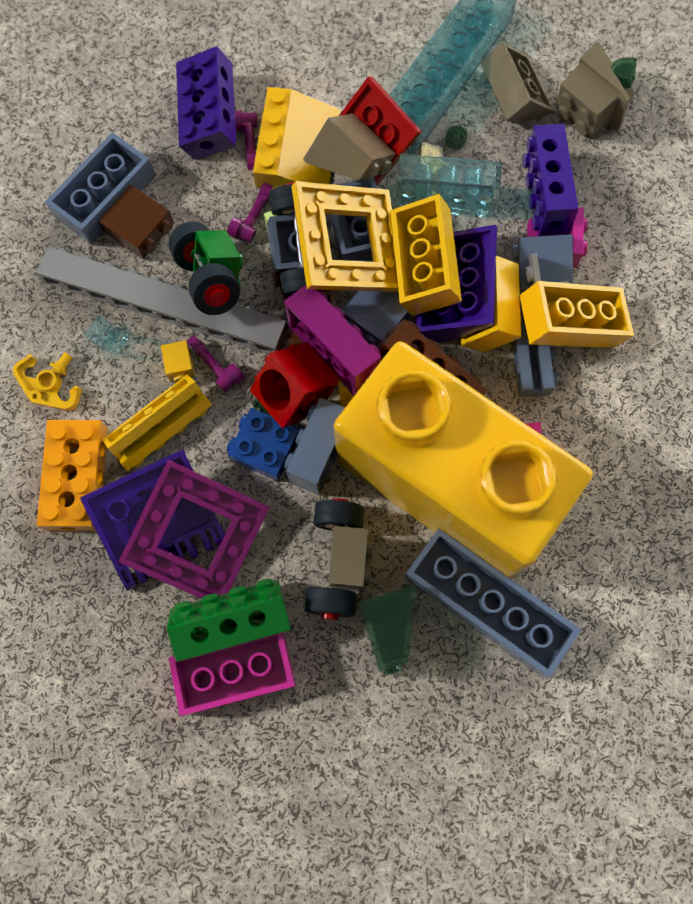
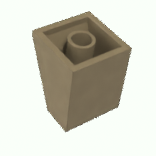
[303,113,396,181]

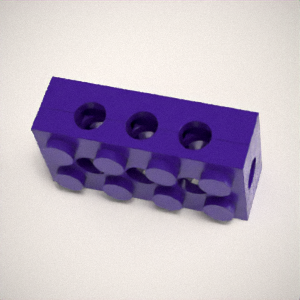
[176,46,237,160]
[523,124,579,236]

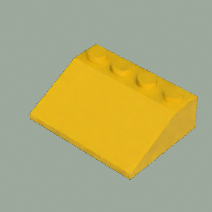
[253,87,341,189]

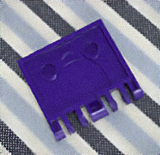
[80,449,225,591]

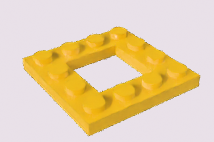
[291,181,399,292]

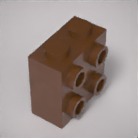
[98,185,174,259]

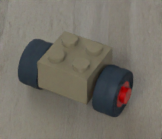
[305,498,373,621]

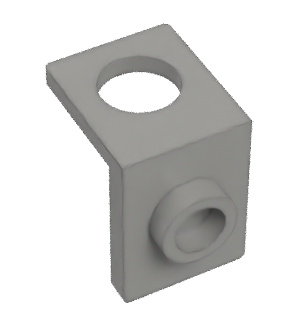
[526,253,569,285]

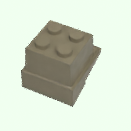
[556,42,635,139]

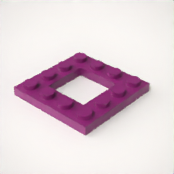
[118,459,270,599]

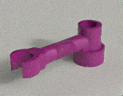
[235,110,258,170]
[227,182,273,243]
[187,335,246,393]

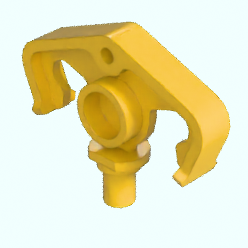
[13,352,82,411]

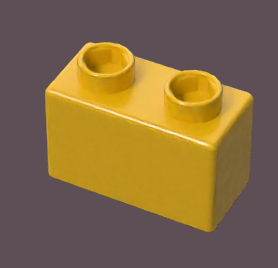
[334,342,593,580]

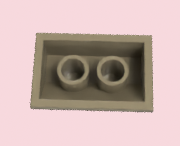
[480,42,555,124]

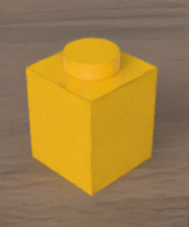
[161,340,196,383]

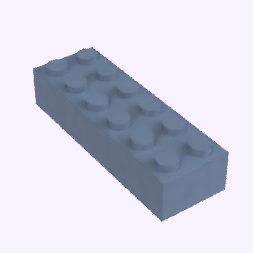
[404,528,582,678]

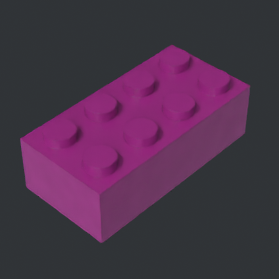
[284,285,382,396]

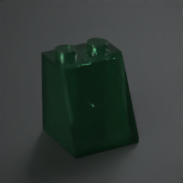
[359,585,416,676]

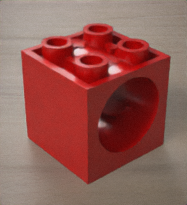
[250,342,341,429]

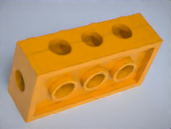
[36,420,108,532]

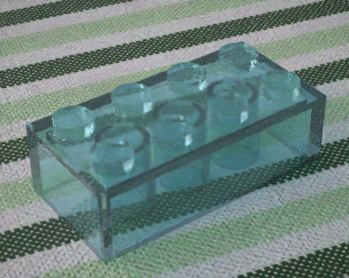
[395,154,502,217]

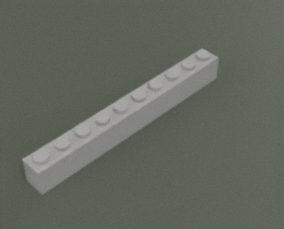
[36,246,288,354]

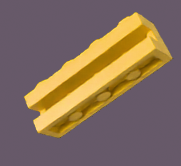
[102,375,212,471]

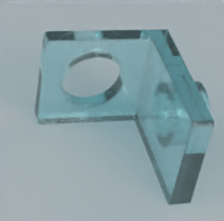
[84,315,132,356]

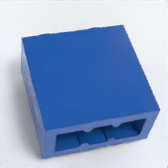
[227,408,300,481]

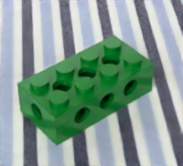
[167,579,291,662]

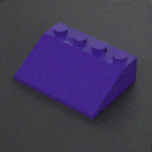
[416,224,497,342]

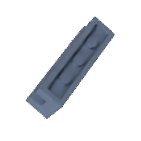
[512,291,558,397]

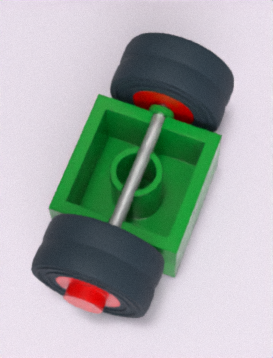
[169,222,243,315]

